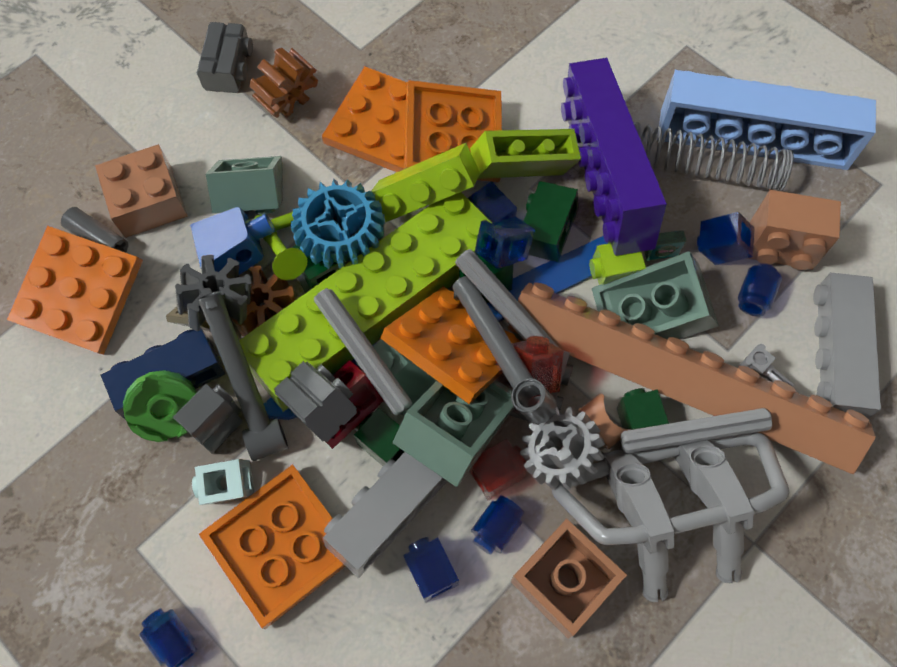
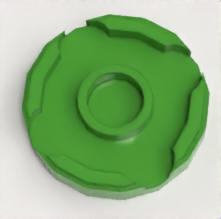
[123,370,197,442]

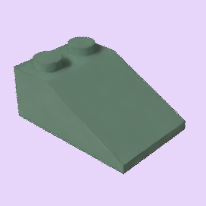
[592,251,719,339]
[393,380,515,487]

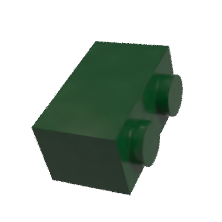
[515,181,579,262]

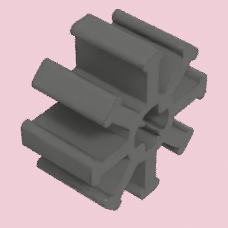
[175,255,251,331]

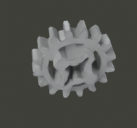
[520,407,605,490]

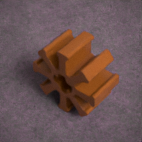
[249,47,318,118]
[231,266,297,337]

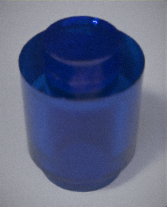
[737,264,782,317]
[471,495,525,555]
[139,608,198,667]

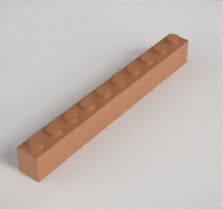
[508,283,876,475]

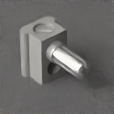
[738,344,794,387]

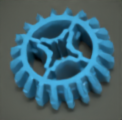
[291,179,385,269]

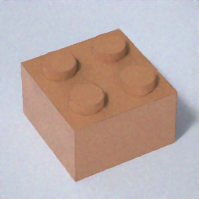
[95,144,188,238]
[746,190,841,270]
[511,518,627,638]

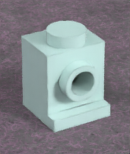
[192,459,254,505]

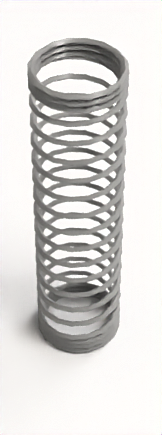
[634,122,794,191]

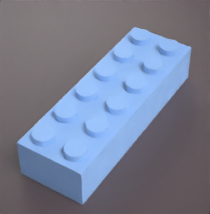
[657,70,876,170]

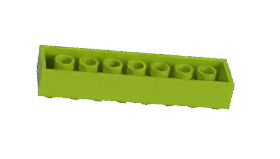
[239,192,500,412]

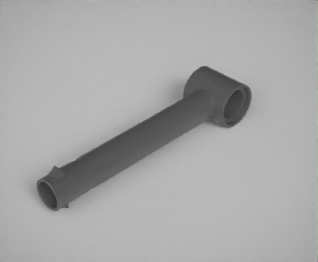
[453,276,557,424]
[198,291,288,461]

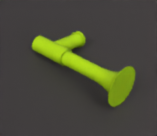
[253,212,307,280]

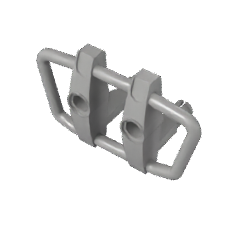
[552,432,789,602]

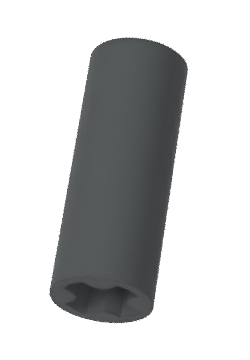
[61,207,129,253]

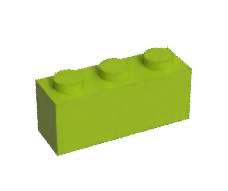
[470,129,581,179]
[371,143,480,223]

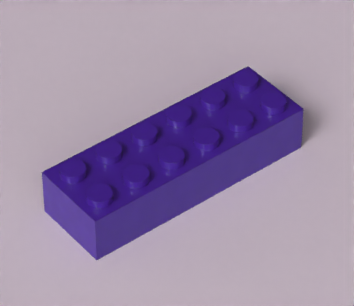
[561,57,667,256]

